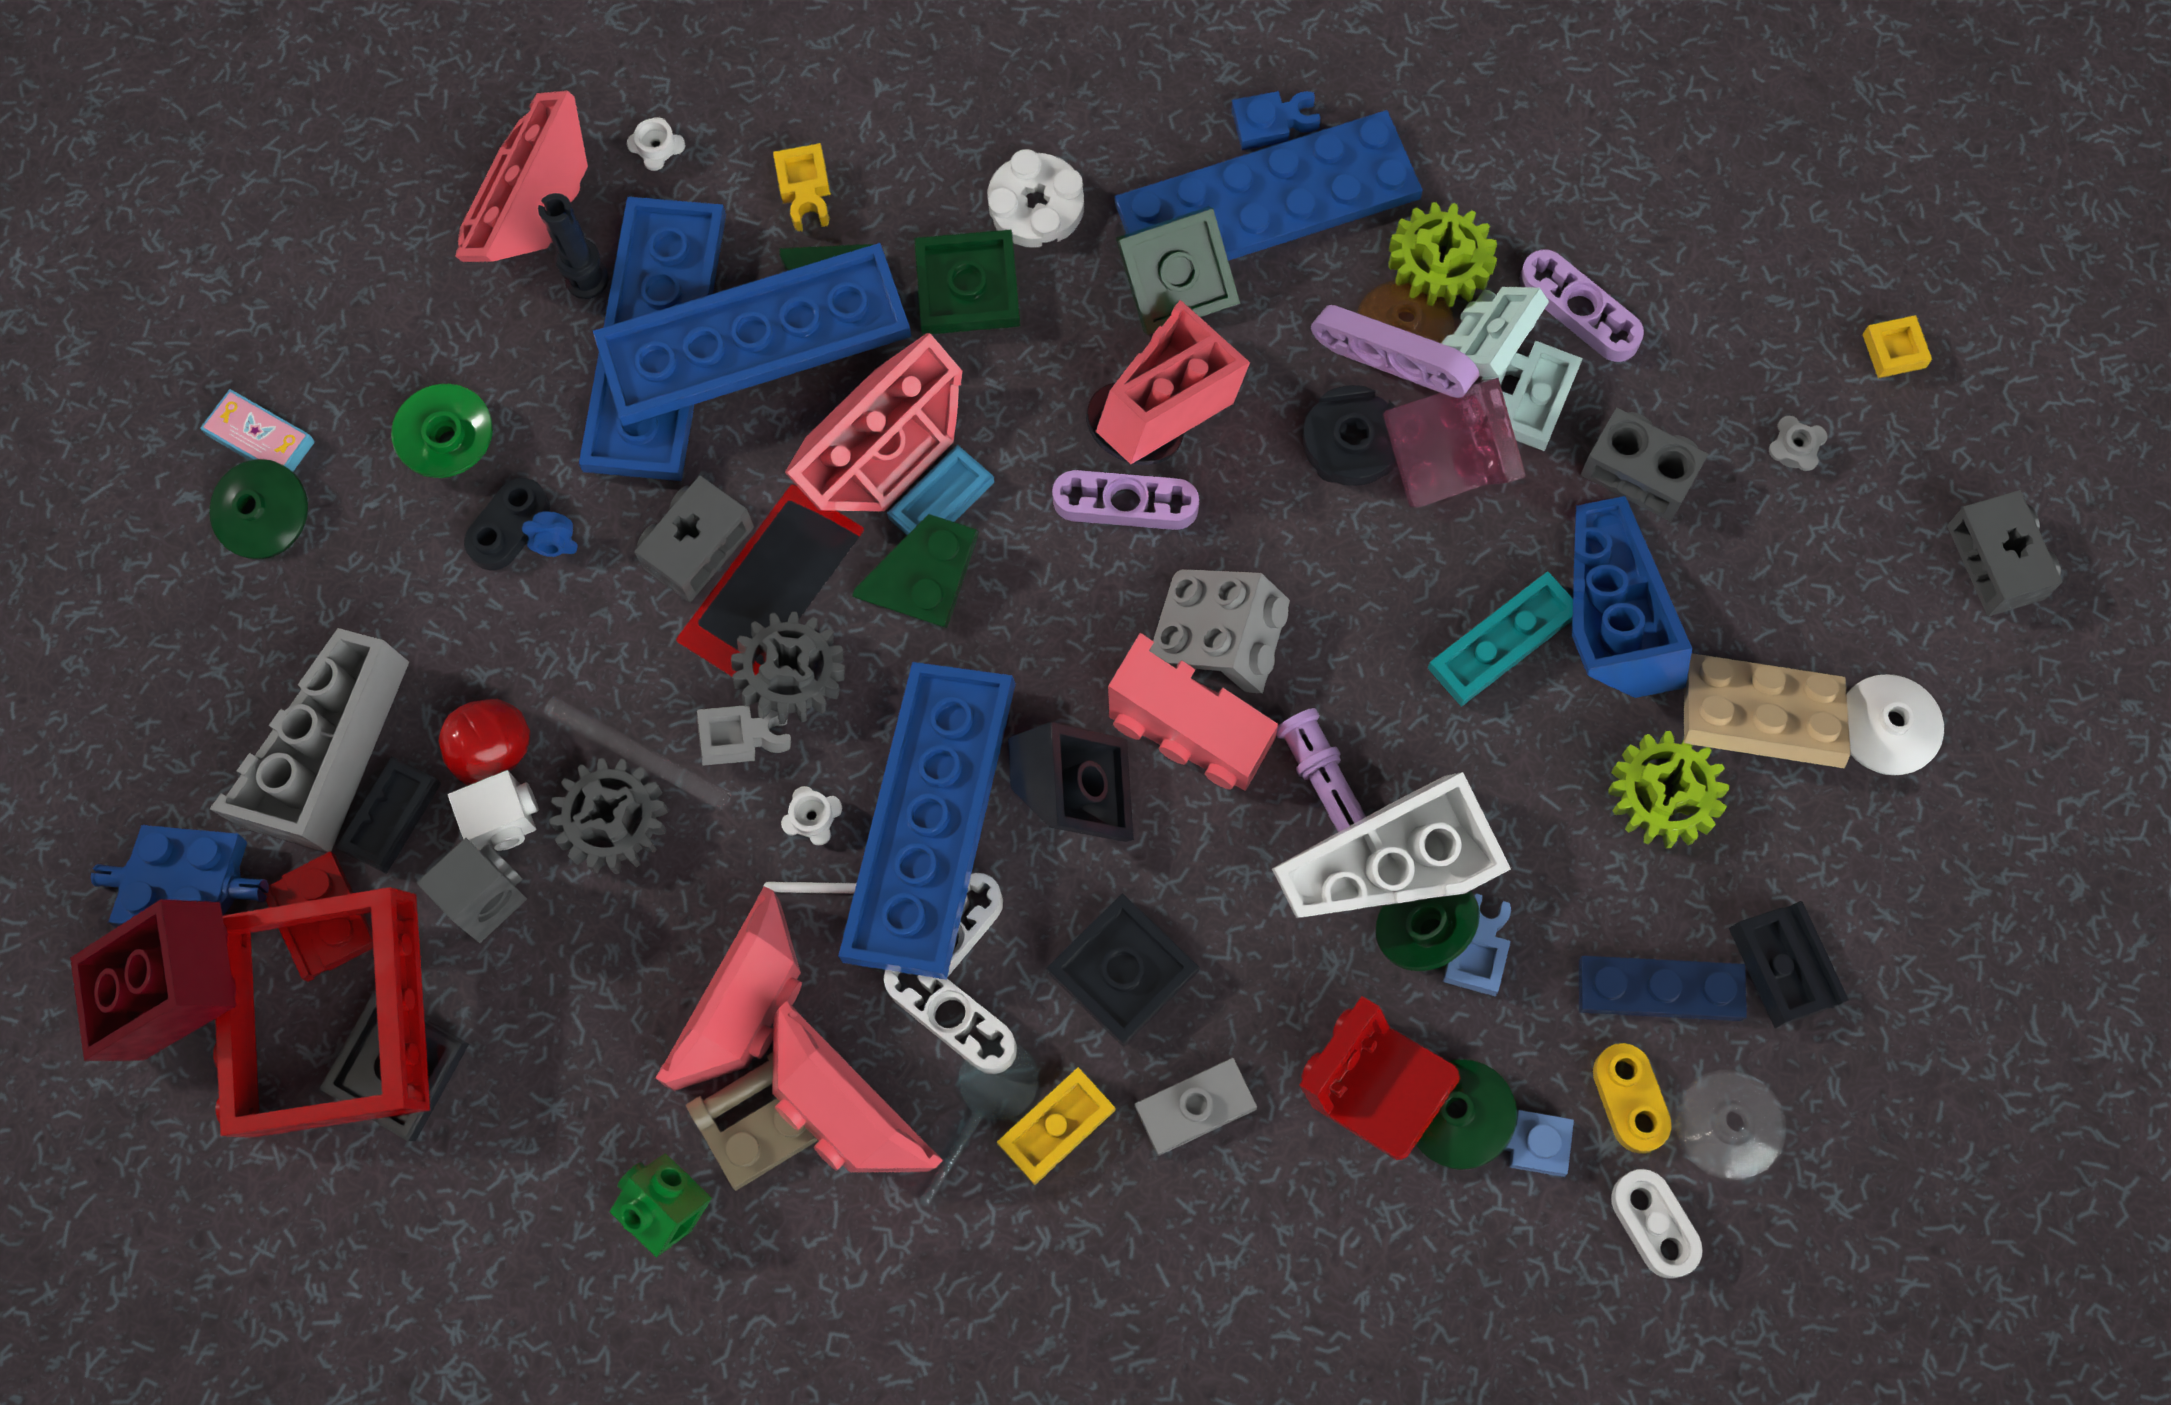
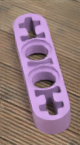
[1311,305,1479,398]

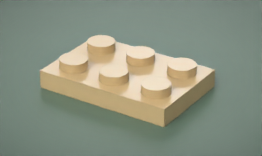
[1684,654,1851,768]

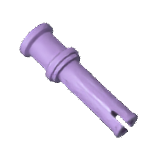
[1276,708,1366,832]

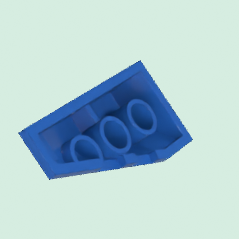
[1572,496,1692,698]

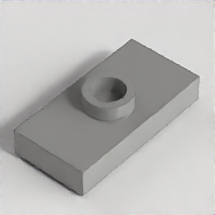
[1134,1058,1257,1156]

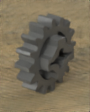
[731,612,845,724]
[549,758,668,874]

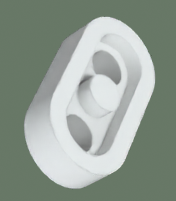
[1611,1169,1702,1279]

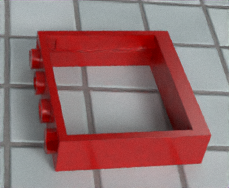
[213,887,430,1138]

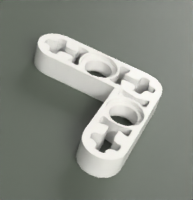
[884,873,1017,1074]

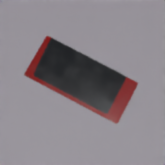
[676,484,864,677]

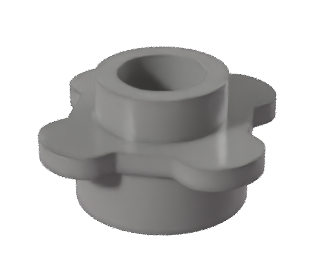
[1769,416,1827,471]

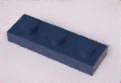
[1579,956,1747,1021]

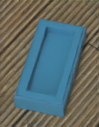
[887,445,995,535]

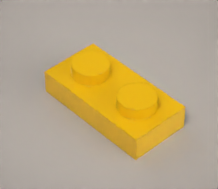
[997,1067,1115,1186]

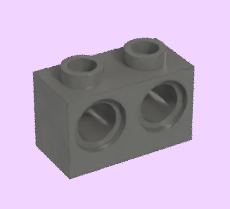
[1580,407,1709,522]

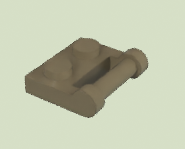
[686,1052,818,1190]

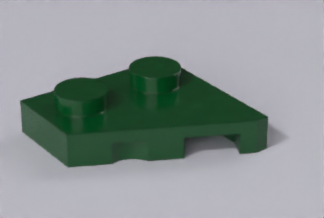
[852,514,979,628]

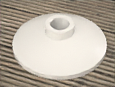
[1847,674,1944,775]

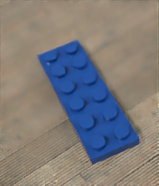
[1115,110,1423,261]
[579,196,726,481]
[593,243,912,426]
[838,662,1016,980]

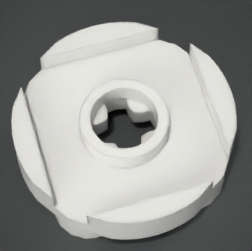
[987,149,1084,248]

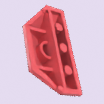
[455,91,588,262]
[785,333,963,512]
[655,886,802,1091]
[772,1001,943,1172]

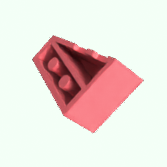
[1096,300,1250,464]
[1108,633,1278,791]

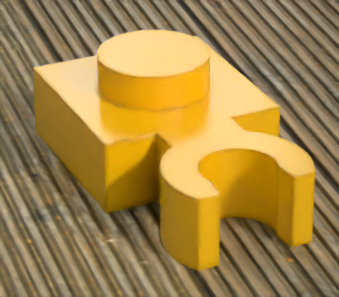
[773,143,831,232]

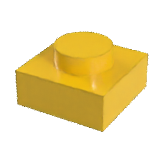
[1862,315,1932,378]

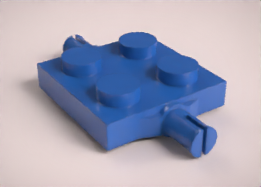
[91,825,269,928]

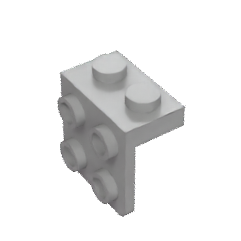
[1150,569,1290,693]

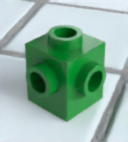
[610,1153,712,1258]

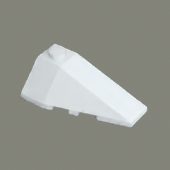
[1272,772,1511,918]

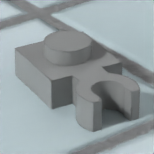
[697,706,791,766]

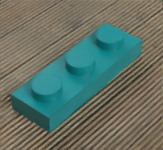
[1428,571,1573,707]

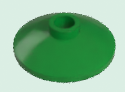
[391,384,493,478]

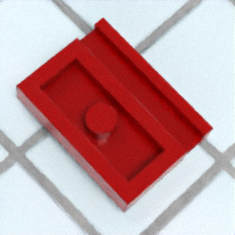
[264,851,373,982]

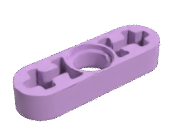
[1520,250,1644,362]
[1052,470,1199,530]

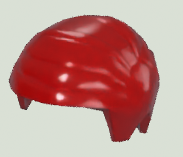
[439,699,530,786]

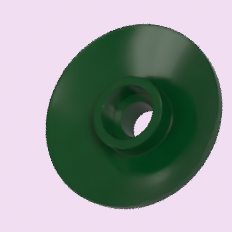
[209,459,308,559]
[1375,890,1480,971]
[1416,1059,1517,1170]

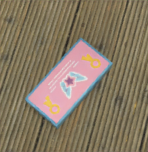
[200,389,315,471]

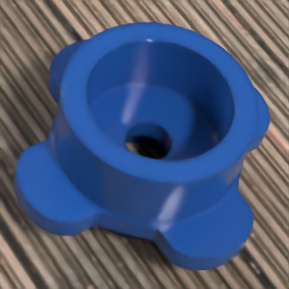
[522,512,578,557]

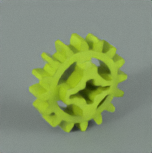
[1388,202,1497,307]
[1608,731,1729,848]

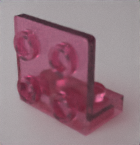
[1383,378,1526,508]

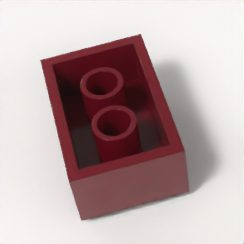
[70,899,236,1061]

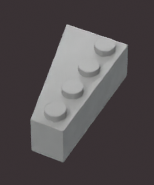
[210,628,409,852]

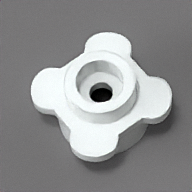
[627,118,685,171]
[781,786,842,845]

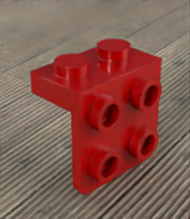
[1299,996,1460,1160]

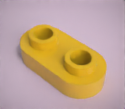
[1593,1043,1672,1154]

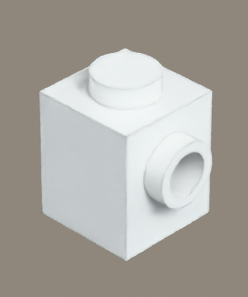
[447,770,539,851]

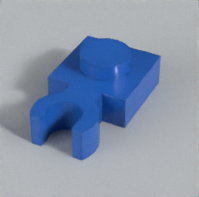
[1231,91,1321,150]

